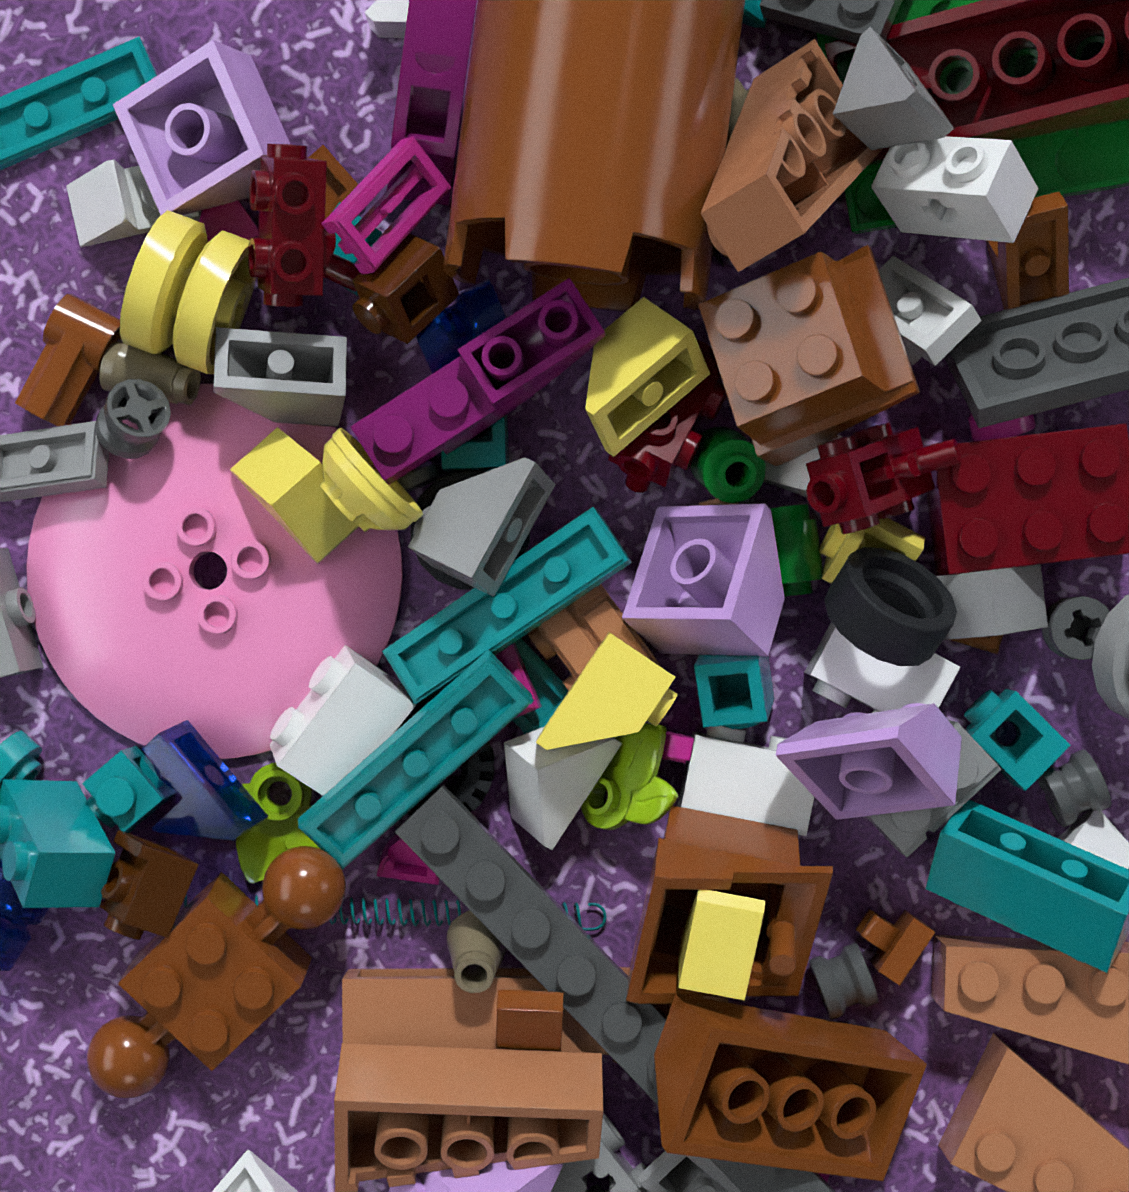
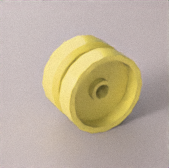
[120,210,256,374]

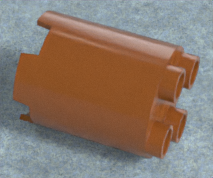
[443,0,745,312]

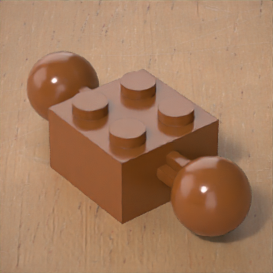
[87,846,346,1098]

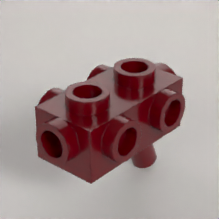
[248,143,360,307]
[608,340,727,493]
[806,422,962,534]

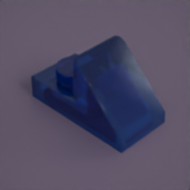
[142,720,269,841]

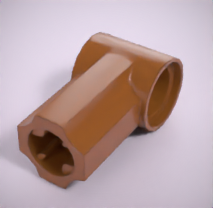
[15,294,122,426]

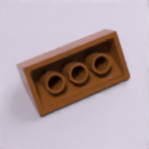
[654,994,927,1181]

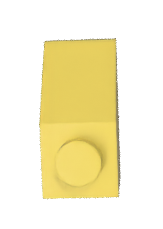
[585,297,710,457]
[536,632,678,750]

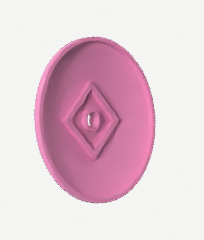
[26,384,403,759]

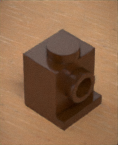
[352,234,460,344]
[99,830,199,940]

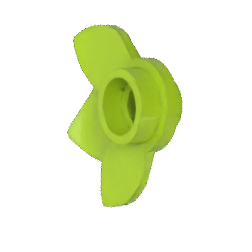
[581,723,678,830]
[201,762,320,884]

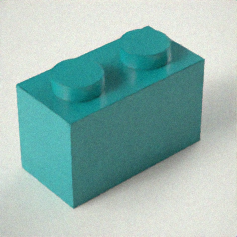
[0,779,115,908]

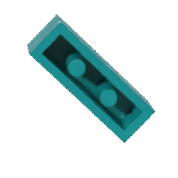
[925,800,1129,973]

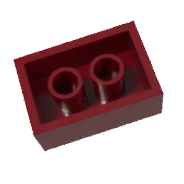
[926,423,1129,576]

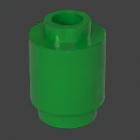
[690,427,766,503]
[770,504,823,597]

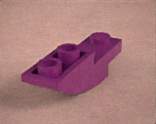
[386,0,477,206]
[350,278,606,485]

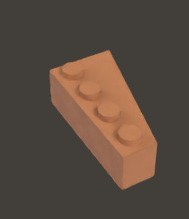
[700,39,883,272]
[932,935,1129,1065]
[938,1033,1129,1192]
[334,1043,603,1192]

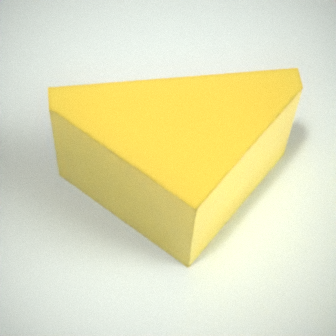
[230,427,359,564]
[678,890,765,1001]

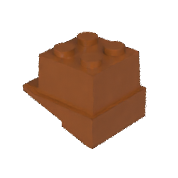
[698,244,920,466]
[626,806,833,1004]

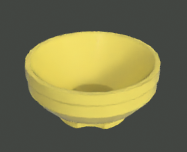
[320,428,424,532]

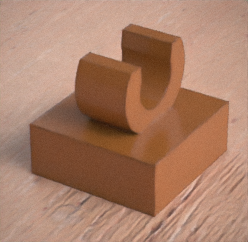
[855,909,935,986]

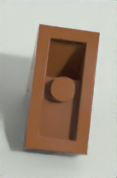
[986,191,1069,310]

